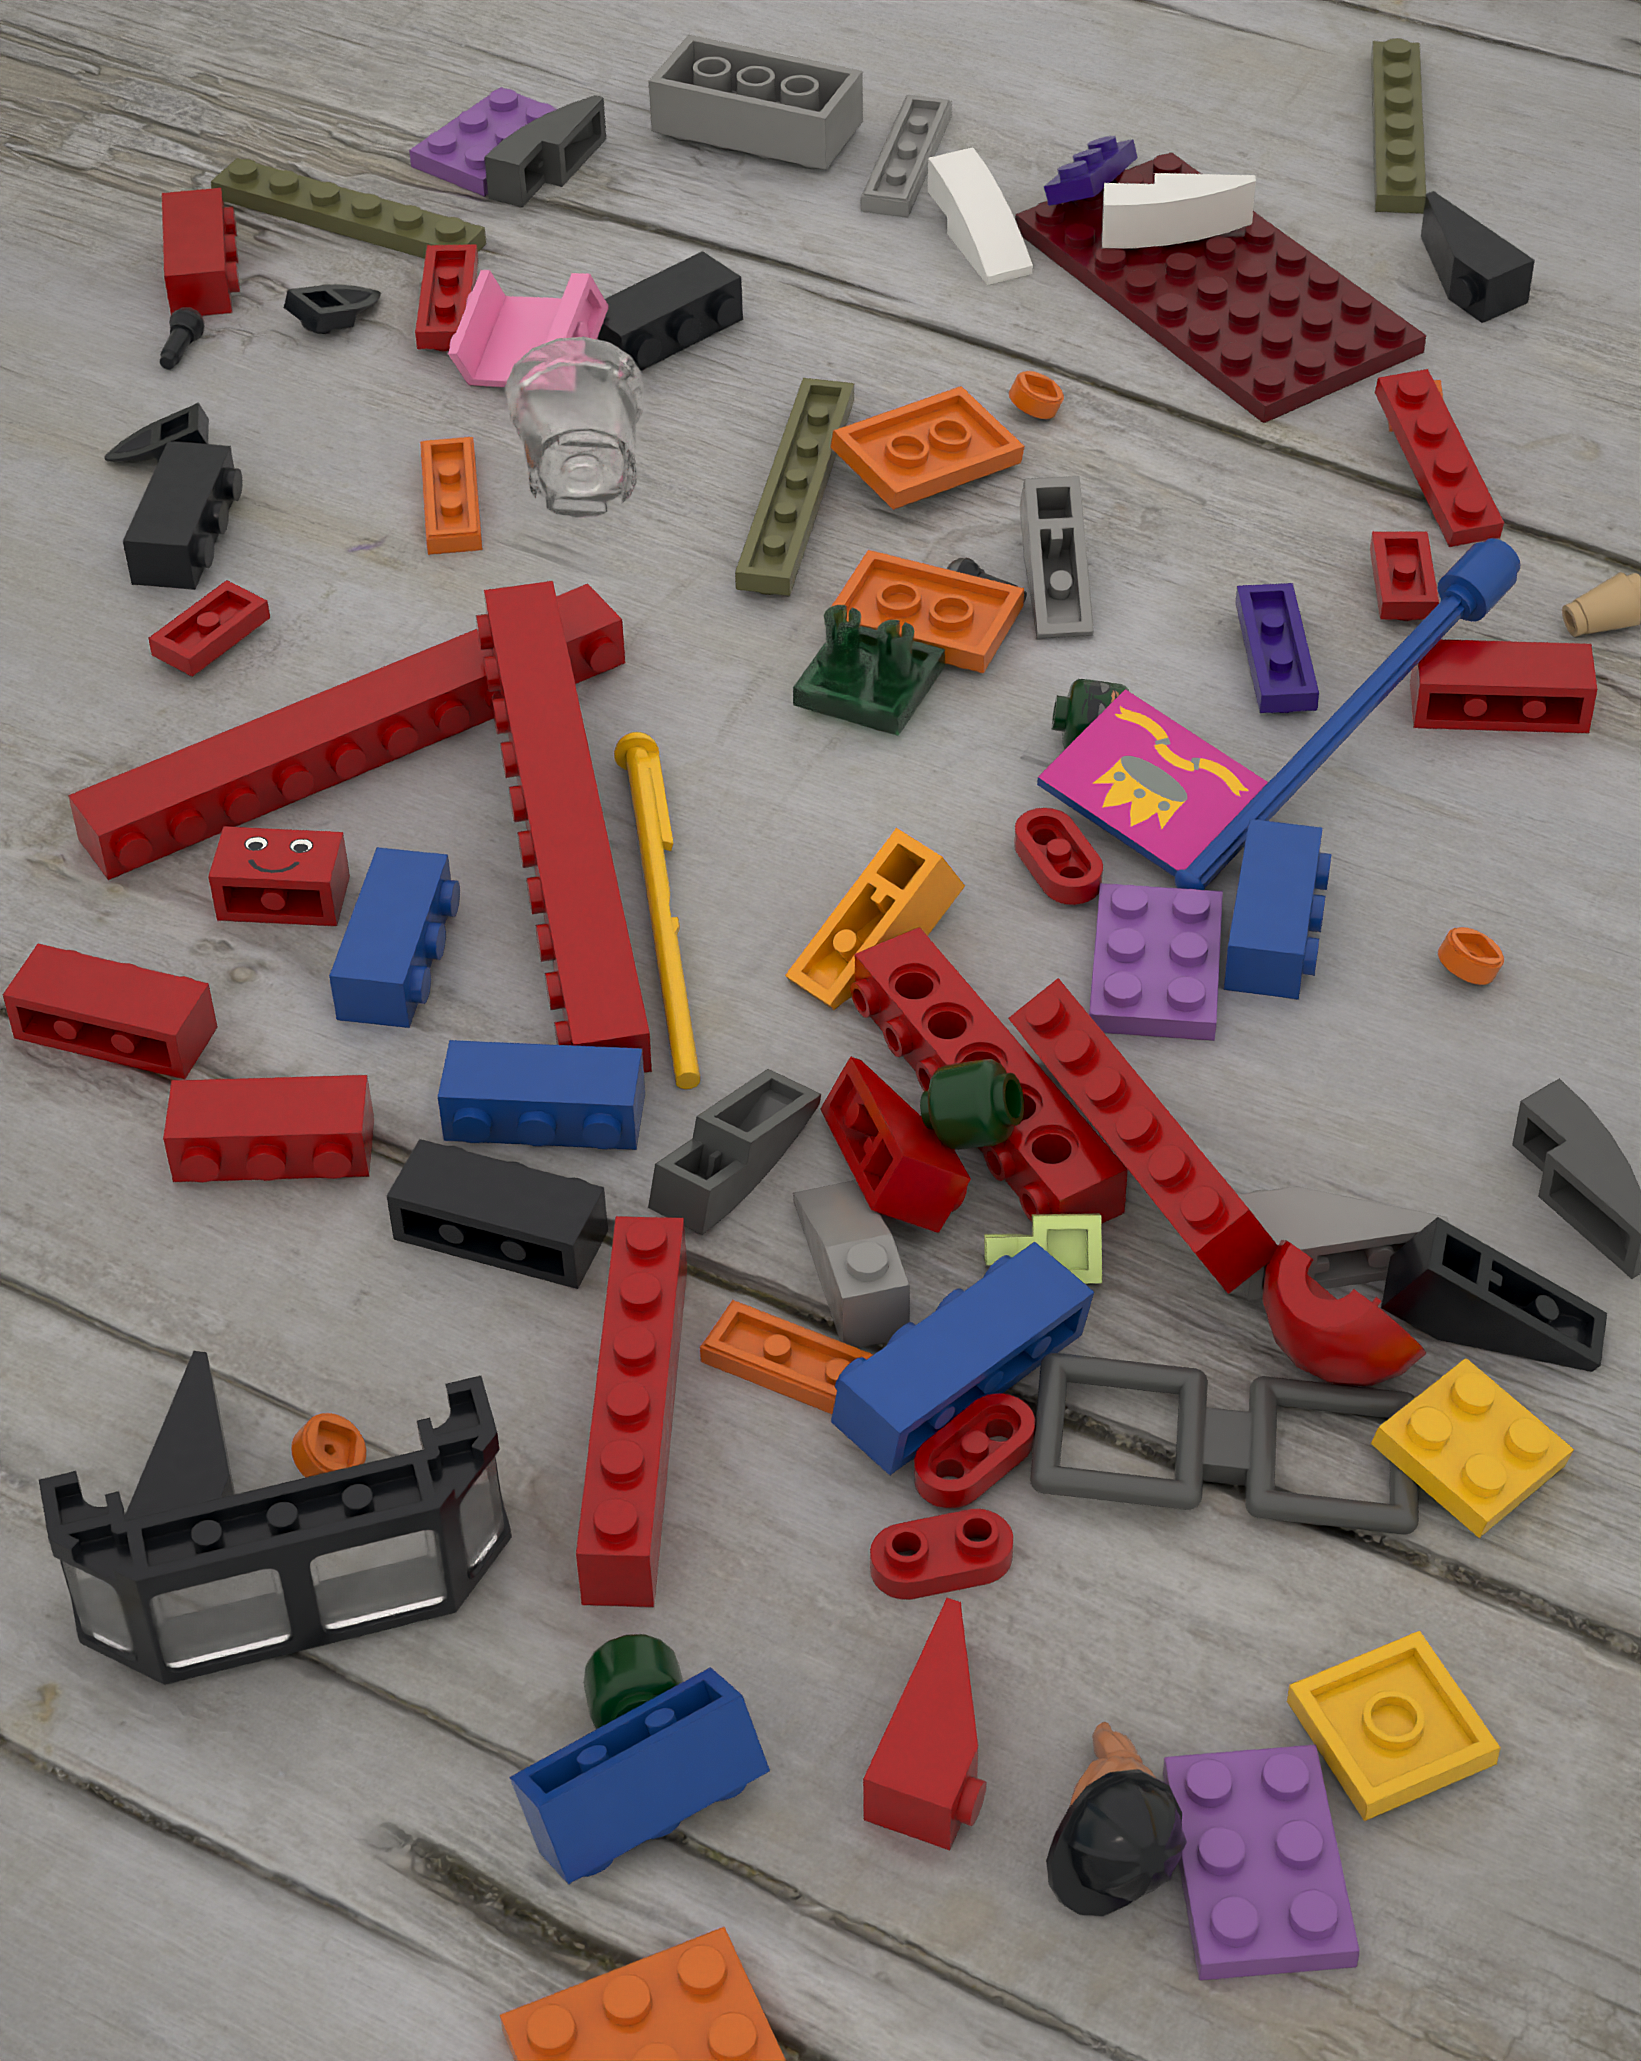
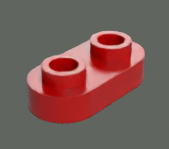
[1014,808,1103,905]
[914,1393,1035,1508]
[870,1509,1013,1600]

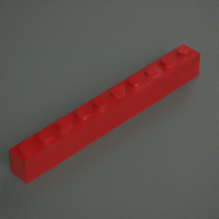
[476,581,652,1073]
[68,583,626,880]

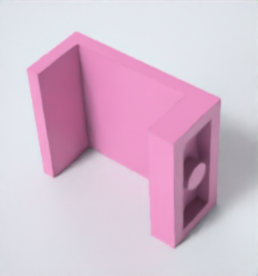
[448,270,609,391]

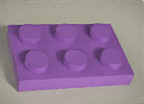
[409,87,556,197]
[1089,883,1223,1041]
[1163,1745,1360,1981]

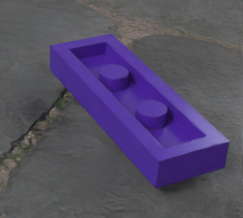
[1044,136,1138,206]
[1235,583,1319,713]

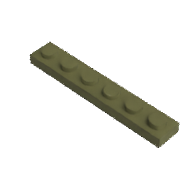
[1371,38,1426,214]
[210,158,486,259]
[735,378,854,596]

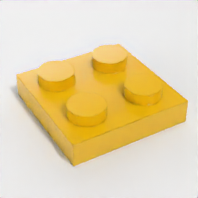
[1371,1358,1574,1538]
[1287,1631,1501,1821]

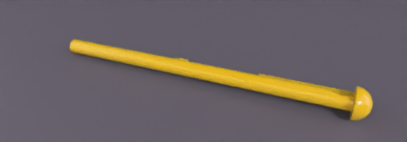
[614,732,700,1090]

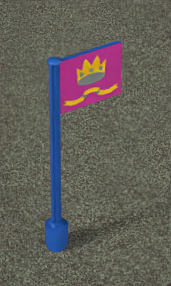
[1037,538,1521,890]

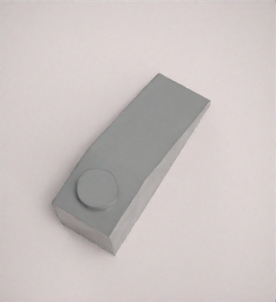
[1020,476,1094,639]
[793,1180,910,1348]
[1238,1186,1450,1301]

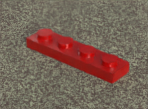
[1375,369,1504,547]

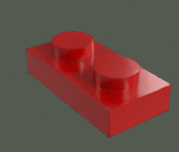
[1370,531,1439,621]
[148,580,270,677]

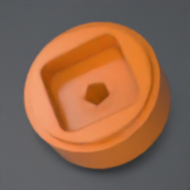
[1009,371,1064,419]
[1438,927,1504,985]
[291,1413,366,1478]

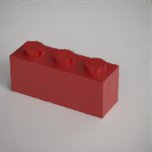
[162,188,240,316]
[1410,639,1598,733]
[2,943,218,1080]
[163,1075,374,1183]

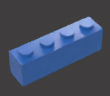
[831,1242,1094,1475]

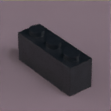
[591,251,743,379]
[123,441,243,590]
[387,1139,608,1289]

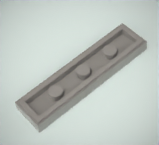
[861,95,952,218]

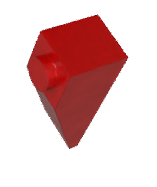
[820,1056,971,1233]
[863,1598,987,1851]

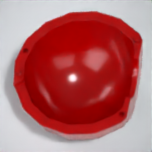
[1262,1240,1427,1386]

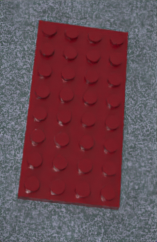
[1015,152,1426,423]

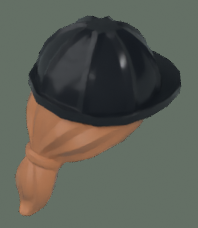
[1046,1722,1187,1916]

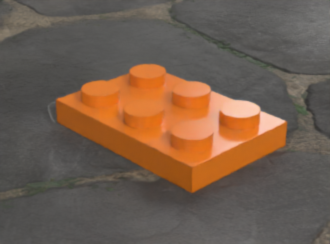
[830,386,1025,510]
[825,550,1024,673]
[500,1927,786,2061]

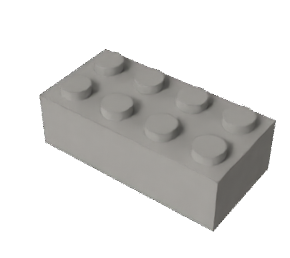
[648,34,863,170]

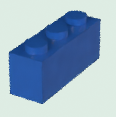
[1224,819,1332,1000]
[329,847,460,1028]
[438,1040,645,1150]
[509,1667,770,1884]

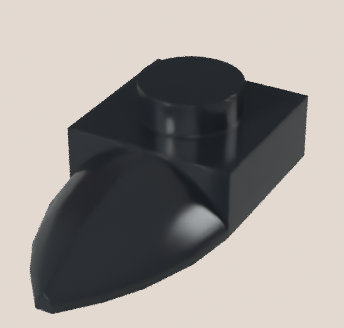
[283,284,381,334]
[104,402,209,463]

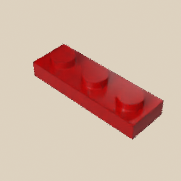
[415,244,478,351]

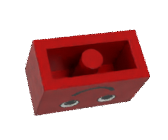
[208,826,350,926]

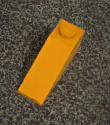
[785,828,965,1010]

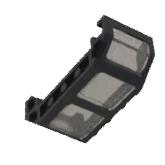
[39,1375,512,1685]

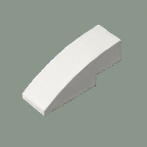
[928,147,1033,285]
[1102,173,1256,249]

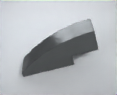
[484,95,607,207]
[648,1069,822,1235]
[1512,1078,1641,1279]

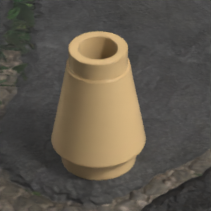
[1562,572,1641,637]

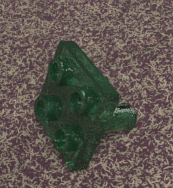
[793,605,945,736]

